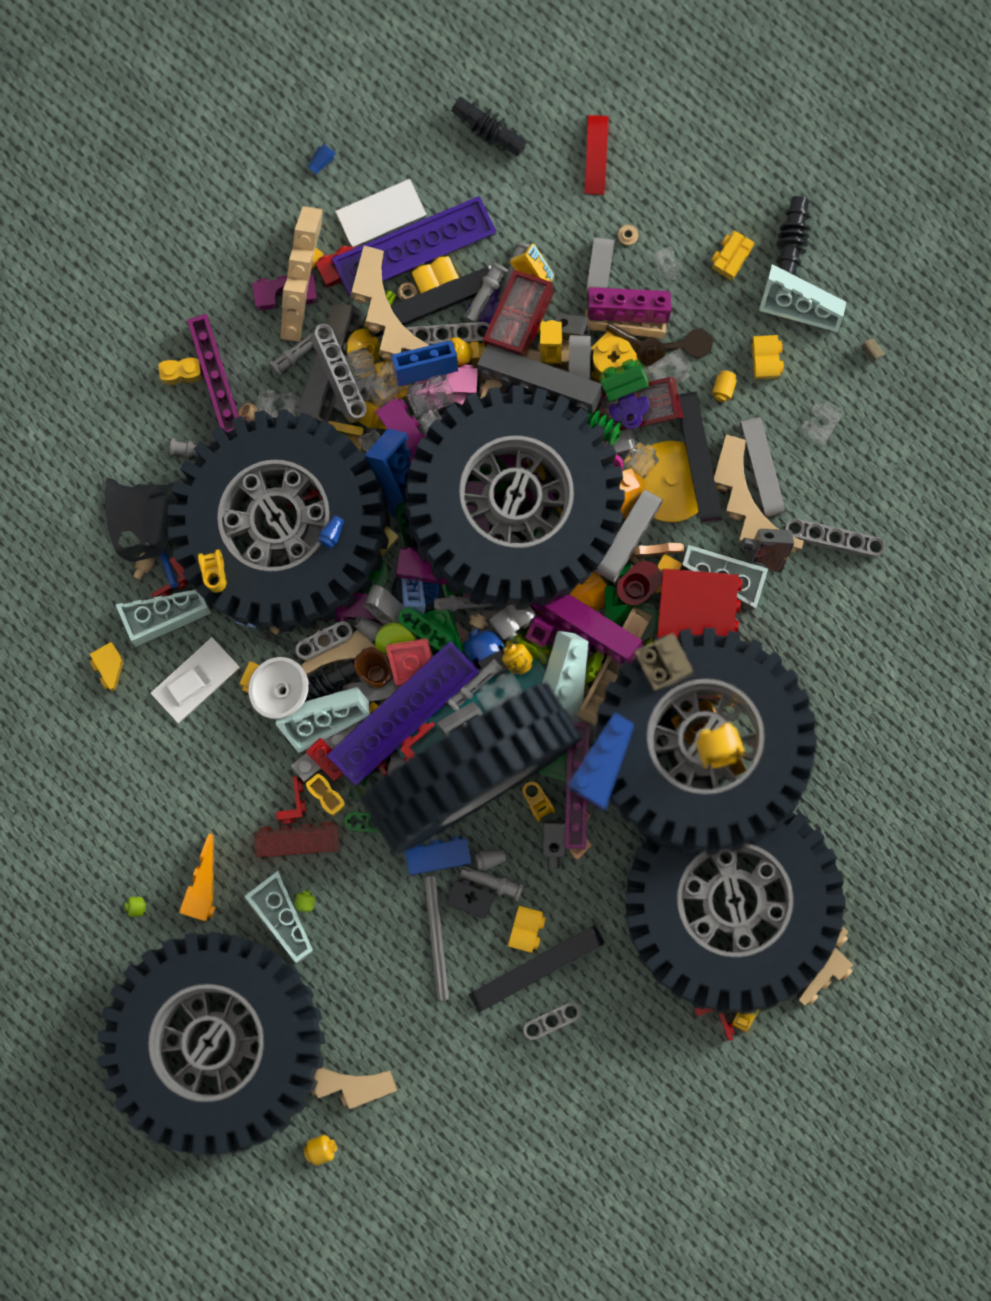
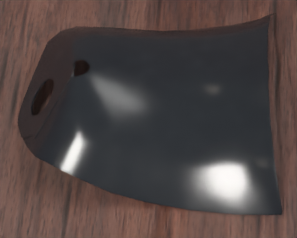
[105,478,181,562]

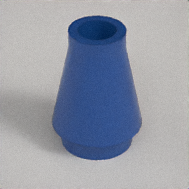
[307,143,336,174]
[317,516,344,549]

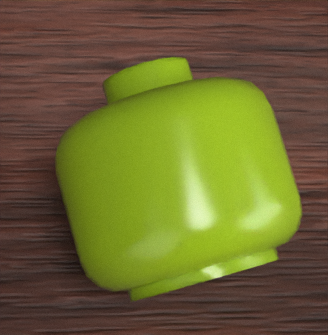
[294,890,316,912]
[124,897,146,917]

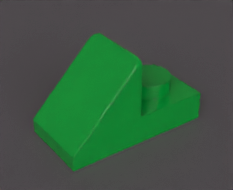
[605,586,633,627]

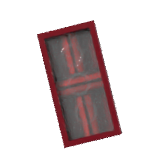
[483,270,554,357]
[594,377,684,431]

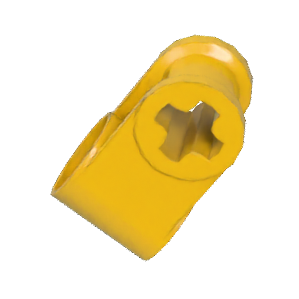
[198,550,226,593]
[522,782,556,822]

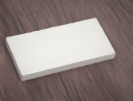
[336,179,427,248]
[151,637,240,724]

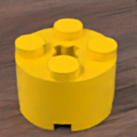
[592,337,634,377]
[695,723,745,769]

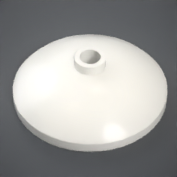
[249,657,308,719]

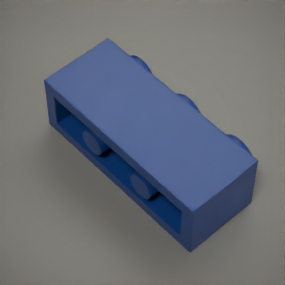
[391,340,458,386]
[405,836,472,876]

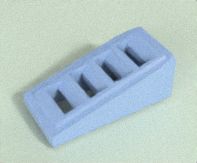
[401,578,425,616]

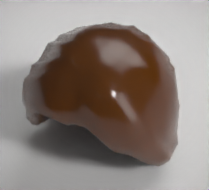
[354,647,393,688]

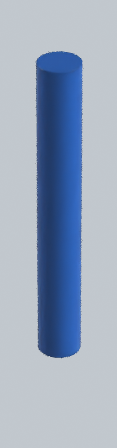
[159,549,178,588]

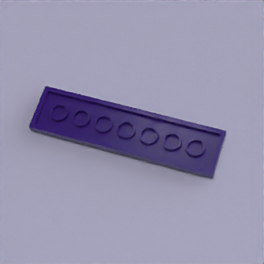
[331,196,496,296]
[327,641,479,786]

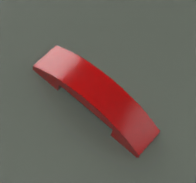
[584,115,608,195]

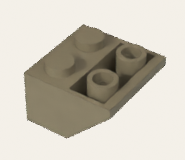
[635,633,693,691]

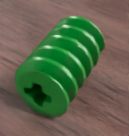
[587,410,623,446]

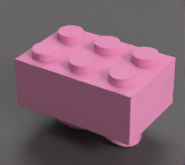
[414,365,478,410]

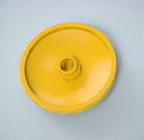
[632,441,698,523]

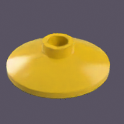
[346,329,380,370]

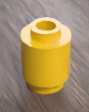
[712,370,737,403]

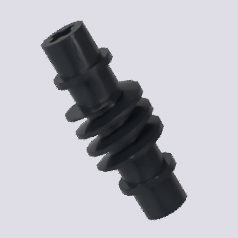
[451,96,528,157]
[776,196,811,276]
[304,658,357,702]

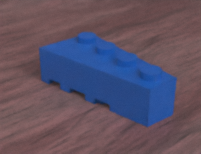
[364,429,412,520]
[568,713,634,812]

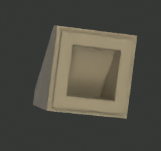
[862,339,885,362]

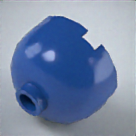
[463,628,505,664]

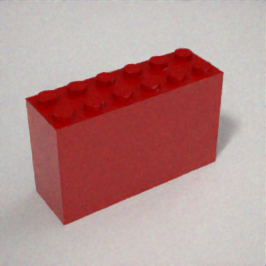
[657,569,742,700]

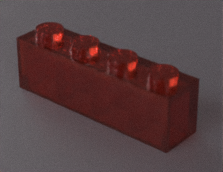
[254,822,341,858]

